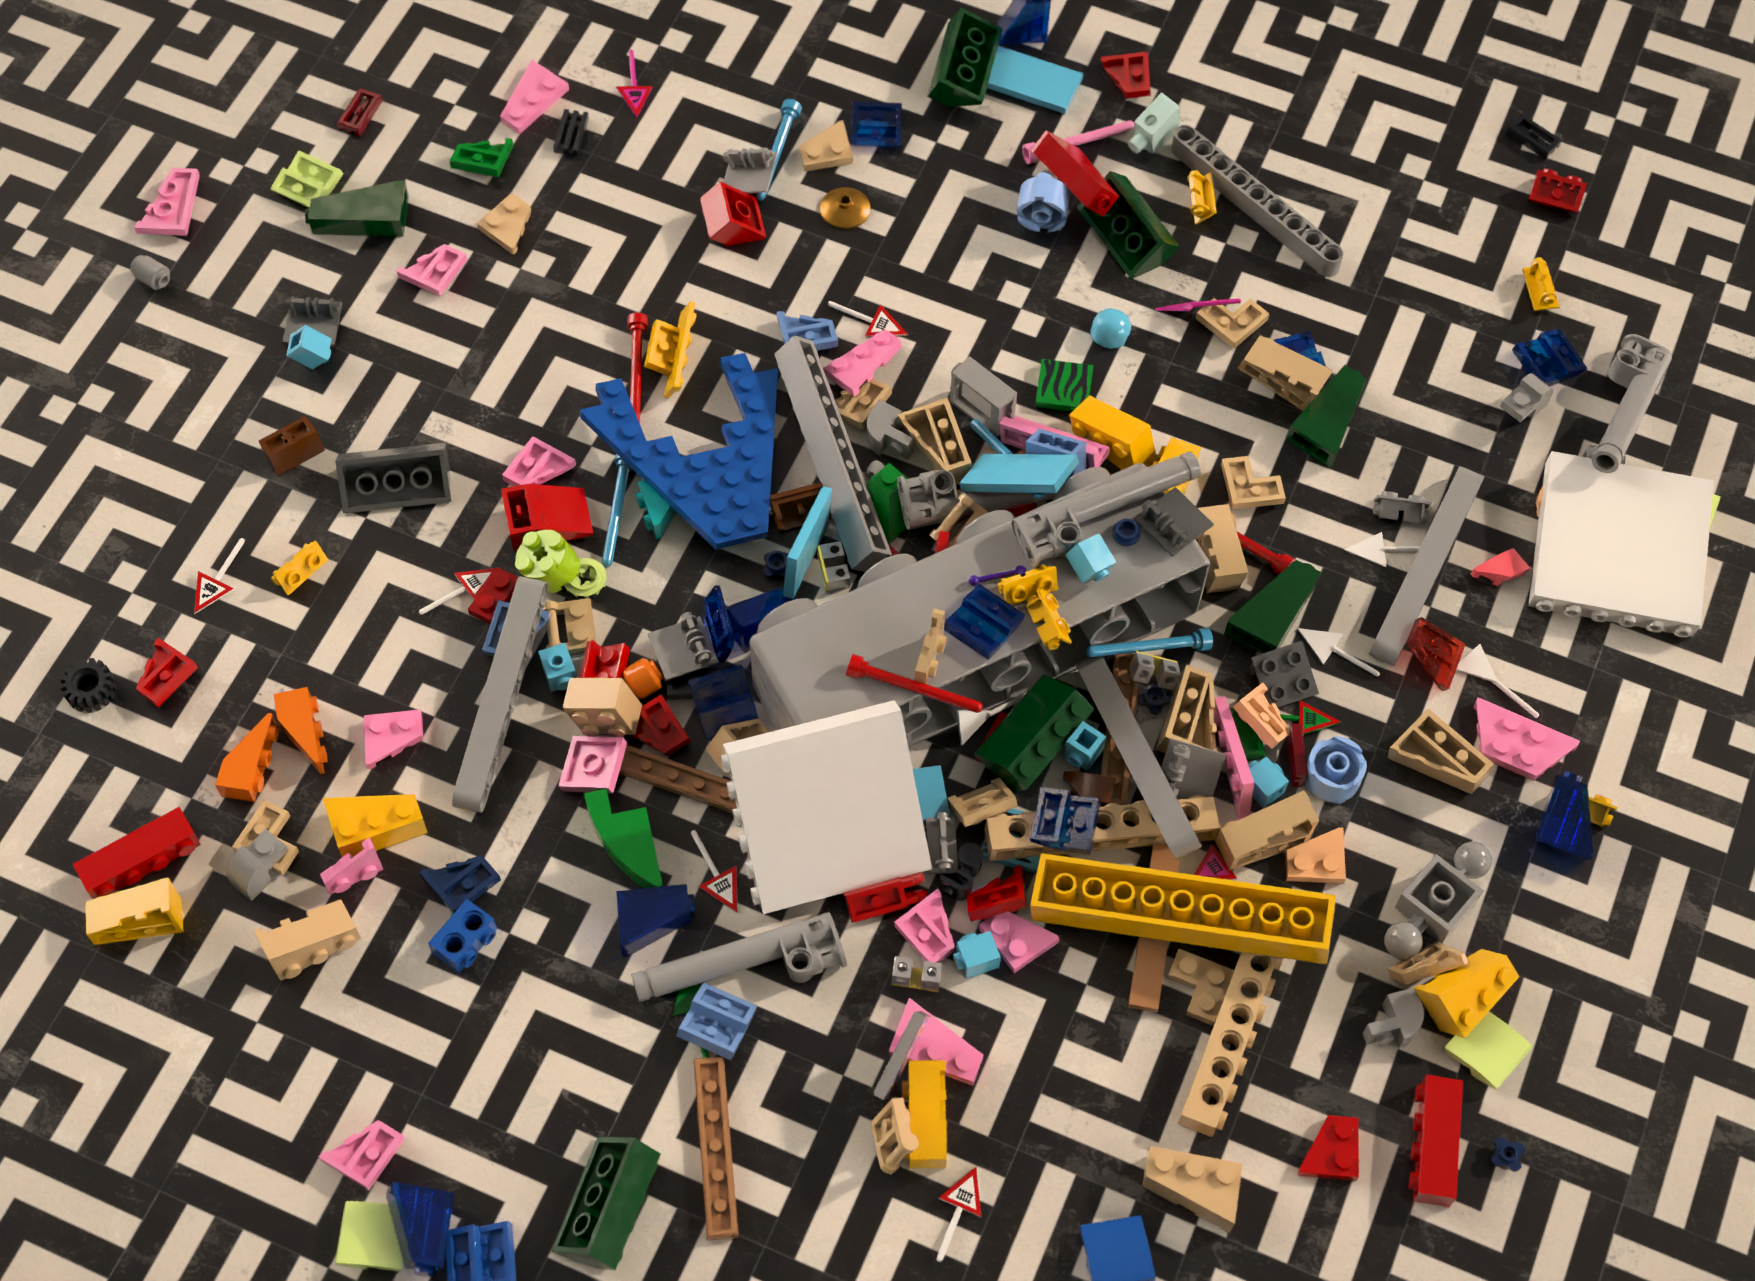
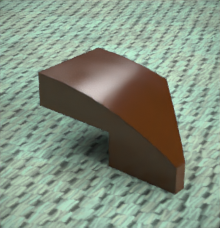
[1062,771,1116,807]

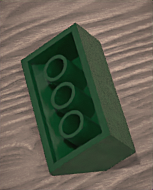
[927,7,1003,107]
[1077,171,1180,279]
[974,674,1095,794]
[551,1137,661,1270]

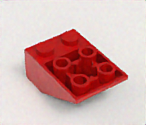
[501,484,594,551]

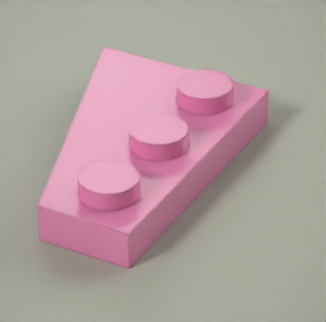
[500,60,569,135]
[134,168,200,236]
[823,329,902,397]

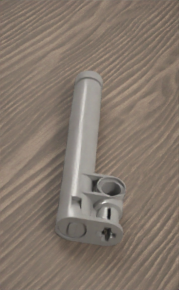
[1592,334,1672,473]
[1011,451,1201,568]
[897,470,1055,530]
[631,912,847,1002]

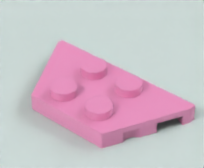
[1474,697,1580,781]

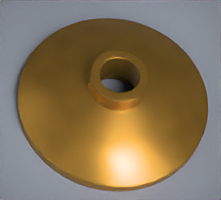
[820,187,870,229]

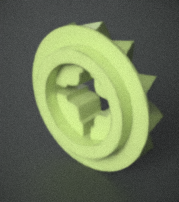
[564,558,607,598]

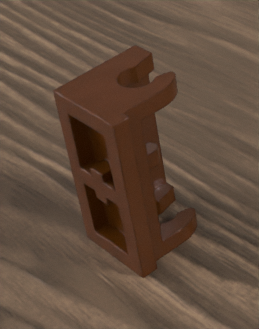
[258,416,325,476]
[770,482,830,533]

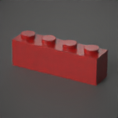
[72,807,201,899]
[1409,1075,1463,1207]

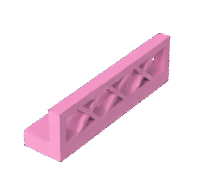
[999,416,1110,469]

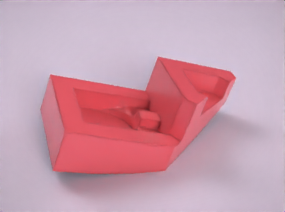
[1470,548,1530,587]

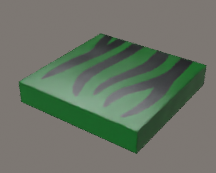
[1035,359,1093,412]

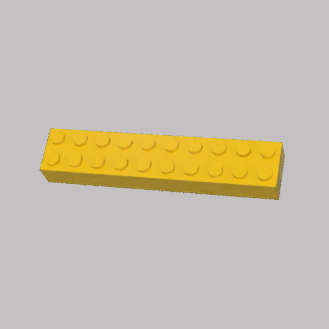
[1030,853,1336,964]

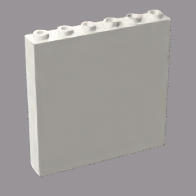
[1528,451,1714,637]
[720,700,932,914]

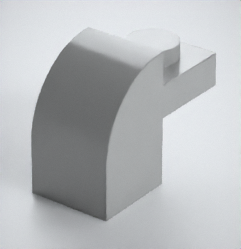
[1500,373,1554,423]
[867,399,913,460]
[226,829,288,901]
[1362,988,1424,1048]

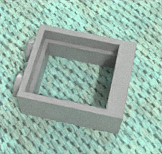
[950,356,1017,438]

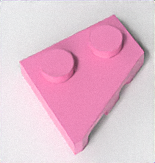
[397,244,467,296]
[502,437,576,486]
[364,710,423,769]
[320,838,383,895]
[894,889,955,963]
[979,912,1060,973]
[319,1120,405,1190]

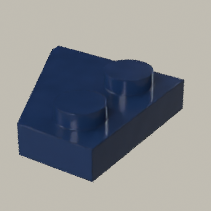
[419,856,501,914]

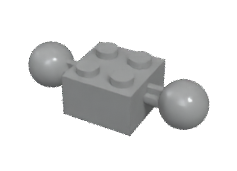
[1384,842,1492,960]

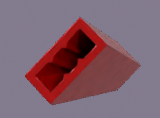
[1031,130,1119,216]

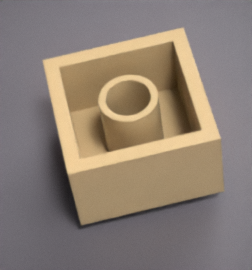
[563,678,642,737]

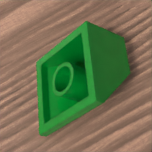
[866,463,913,544]

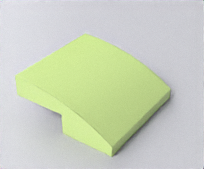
[271,150,343,208]
[1444,1012,1532,1090]
[335,1201,412,1272]

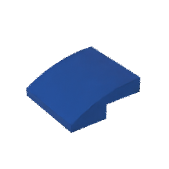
[1080,1215,1155,1281]
[445,1221,516,1281]

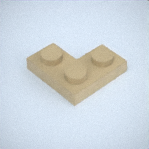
[1196,298,1269,349]
[1221,456,1286,510]
[232,800,299,876]
[1168,949,1234,1026]

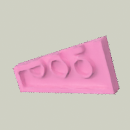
[1213,696,1254,820]

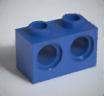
[428,899,497,974]

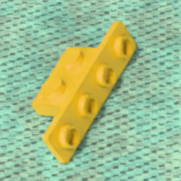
[644,301,696,399]

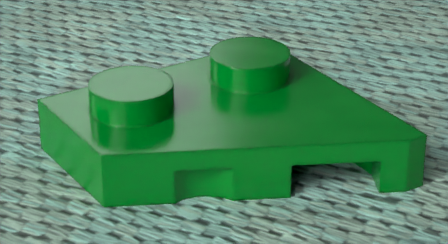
[450,138,513,177]

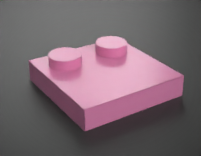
[558,736,627,793]

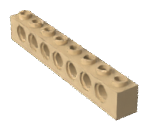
[984,795,1220,861]
[1178,952,1284,1137]

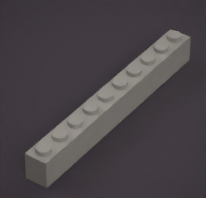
[774,335,892,572]

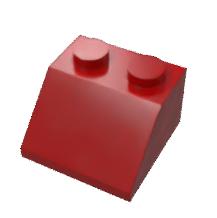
[700,181,766,246]

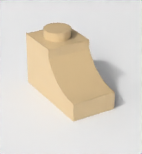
[706,719,769,770]

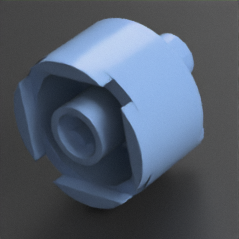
[1017,172,1070,232]
[1304,736,1367,804]

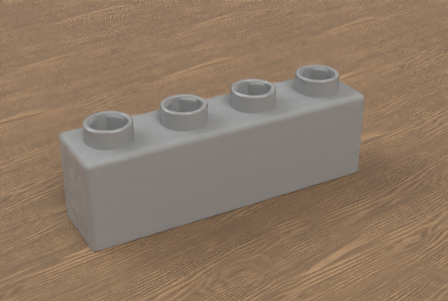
[750,463,1210,748]

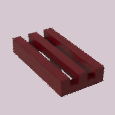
[337,88,383,136]
[1287,724,1308,787]

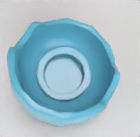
[1091,308,1131,349]

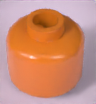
[623,658,665,700]

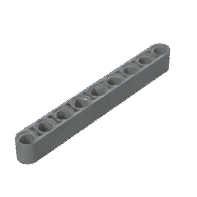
[1171,125,1344,277]
[1369,466,1485,666]
[452,576,548,813]
[1075,656,1202,860]

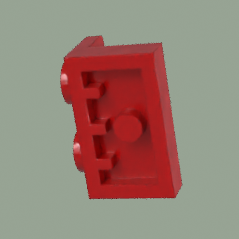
[1528,169,1587,214]
[579,640,630,680]

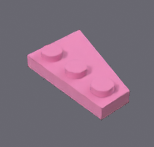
[888,998,983,1086]

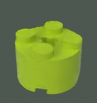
[515,530,580,594]

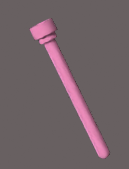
[1022,121,1134,164]

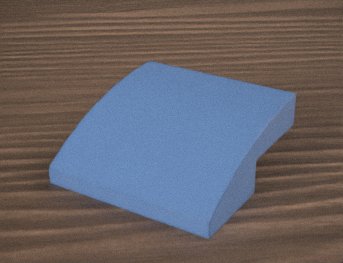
[676,982,757,1060]

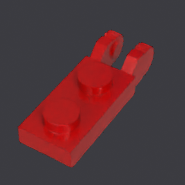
[844,872,928,923]

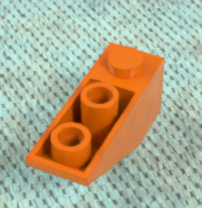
[273,687,328,774]
[215,713,280,802]

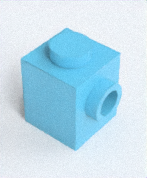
[286,325,332,370]
[1065,534,1117,584]
[538,643,577,692]
[1064,721,1106,771]
[1248,757,1289,809]
[953,931,1001,979]

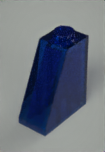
[997,0,1051,44]
[727,587,797,654]
[1533,771,1594,860]
[616,884,695,957]
[386,1182,455,1277]

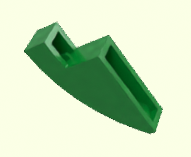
[584,789,665,898]

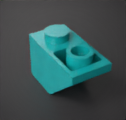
[635,480,676,539]

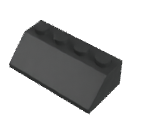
[335,443,452,513]

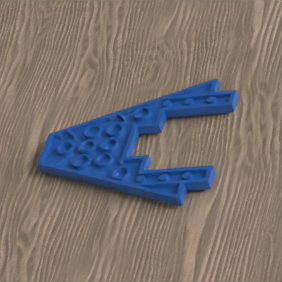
[580,353,778,550]

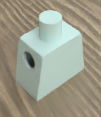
[1128,93,1180,154]

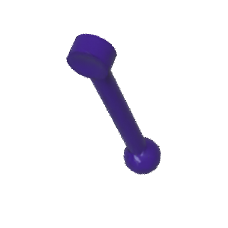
[968,565,1026,586]

